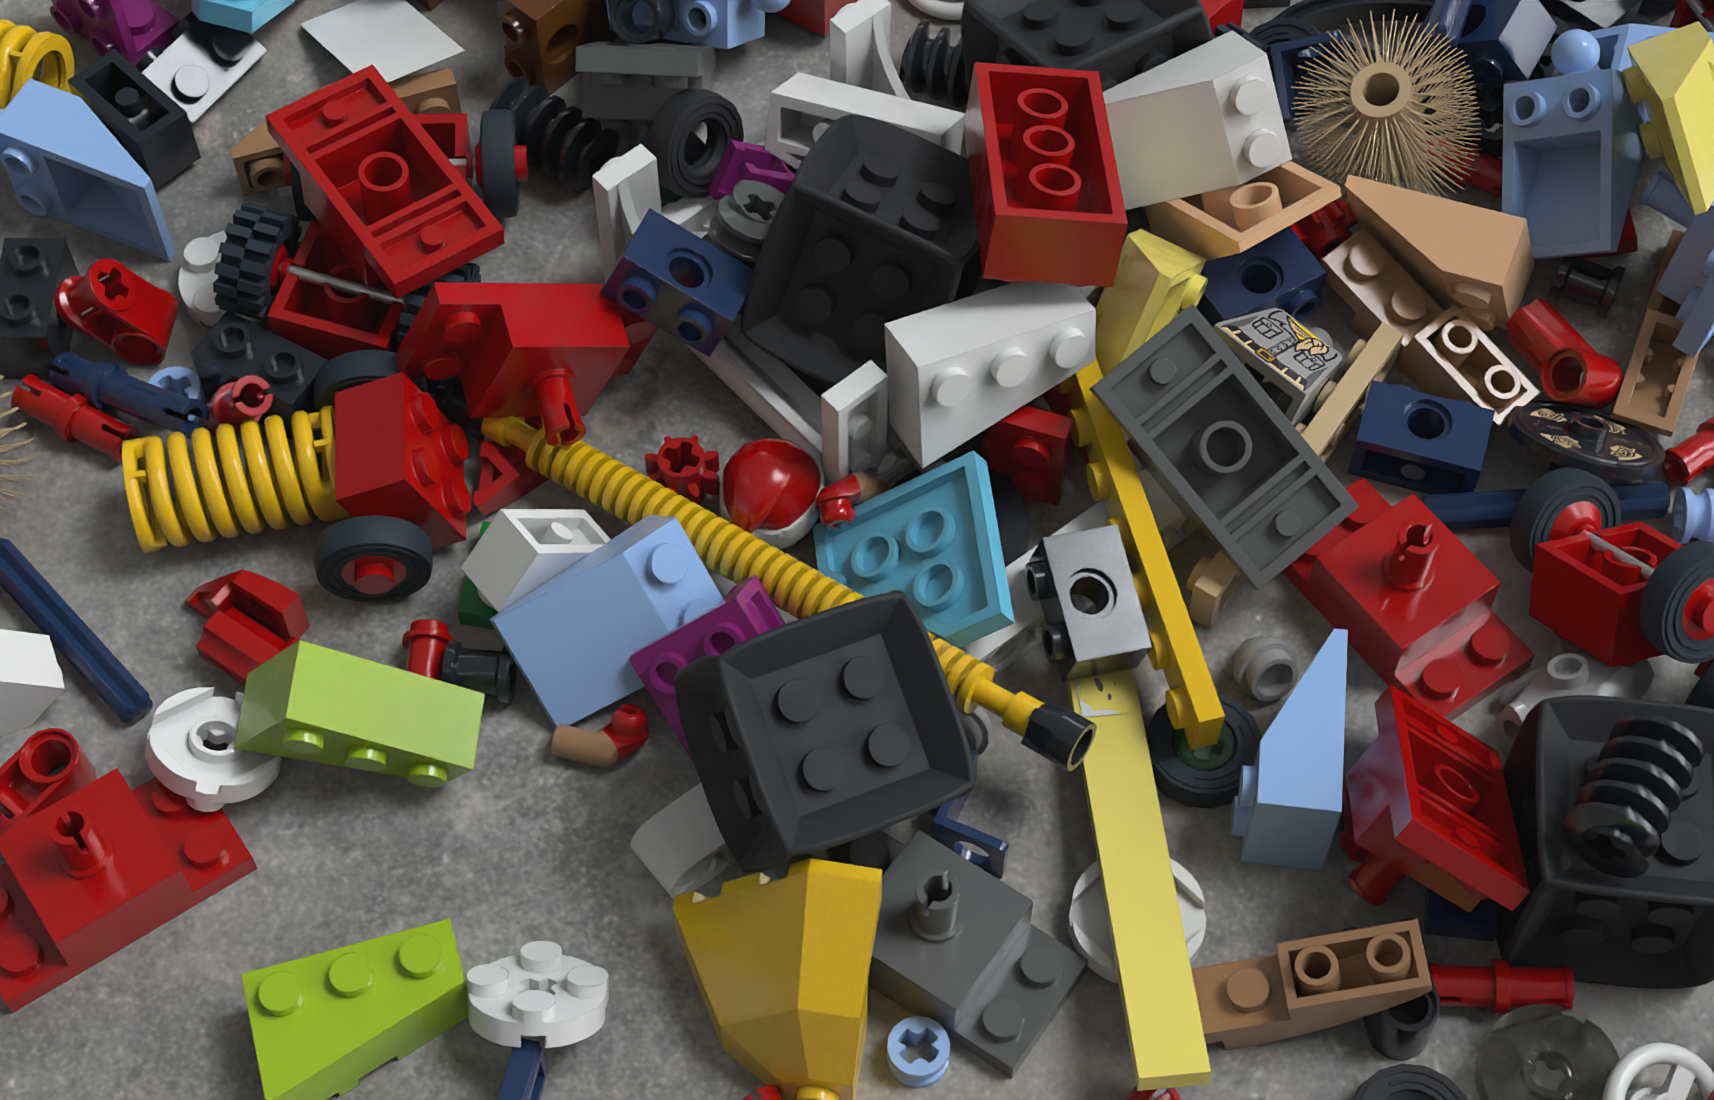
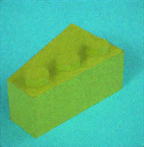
[233,640,485,788]
[241,918,468,1100]

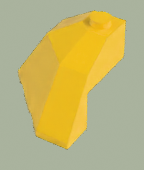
[673,858,882,1100]

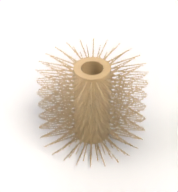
[1291,9,1482,208]

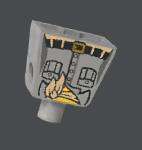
[1213,308,1343,427]

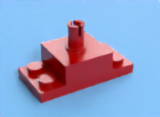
[265,64,505,299]
[395,282,658,447]
[1282,477,1535,722]
[1346,684,1530,913]
[0,768,258,1013]

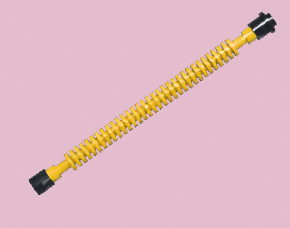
[434,376,1097,771]

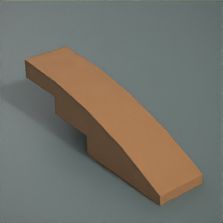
[1610,229,1700,437]

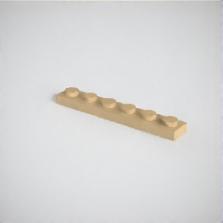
[1186,322,1404,630]

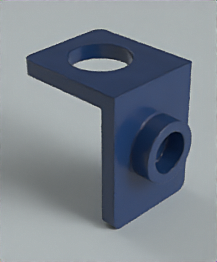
[1270,31,1348,133]
[929,750,1009,879]

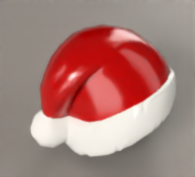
[718,438,826,550]

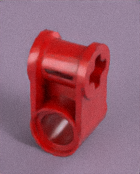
[54,259,179,366]
[0,728,97,834]

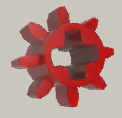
[1289,199,1359,263]
[645,435,720,506]

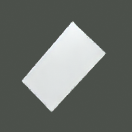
[299,0,465,83]

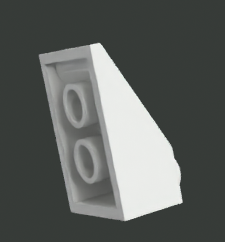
[1103,31,1292,210]

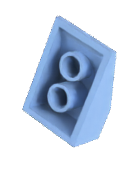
[489,515,723,729]
[1230,628,1348,871]

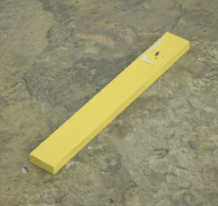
[1066,669,1211,1091]

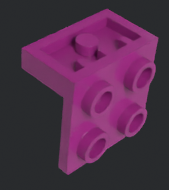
[50,0,180,66]
[629,575,786,763]

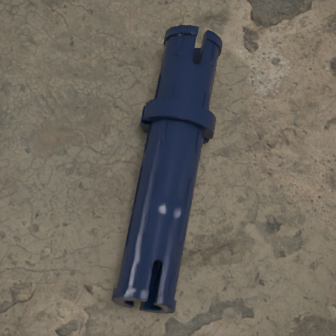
[49,352,209,439]

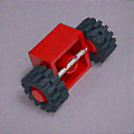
[213,202,481,360]

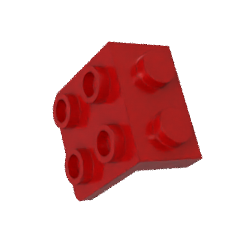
[980,401,1073,506]

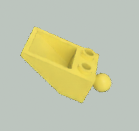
[1622,21,1714,215]
[1095,229,1208,377]

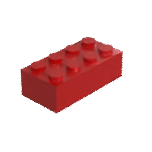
[964,62,1128,287]

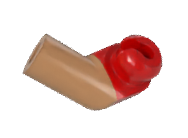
[815,471,892,530]
[551,704,649,767]

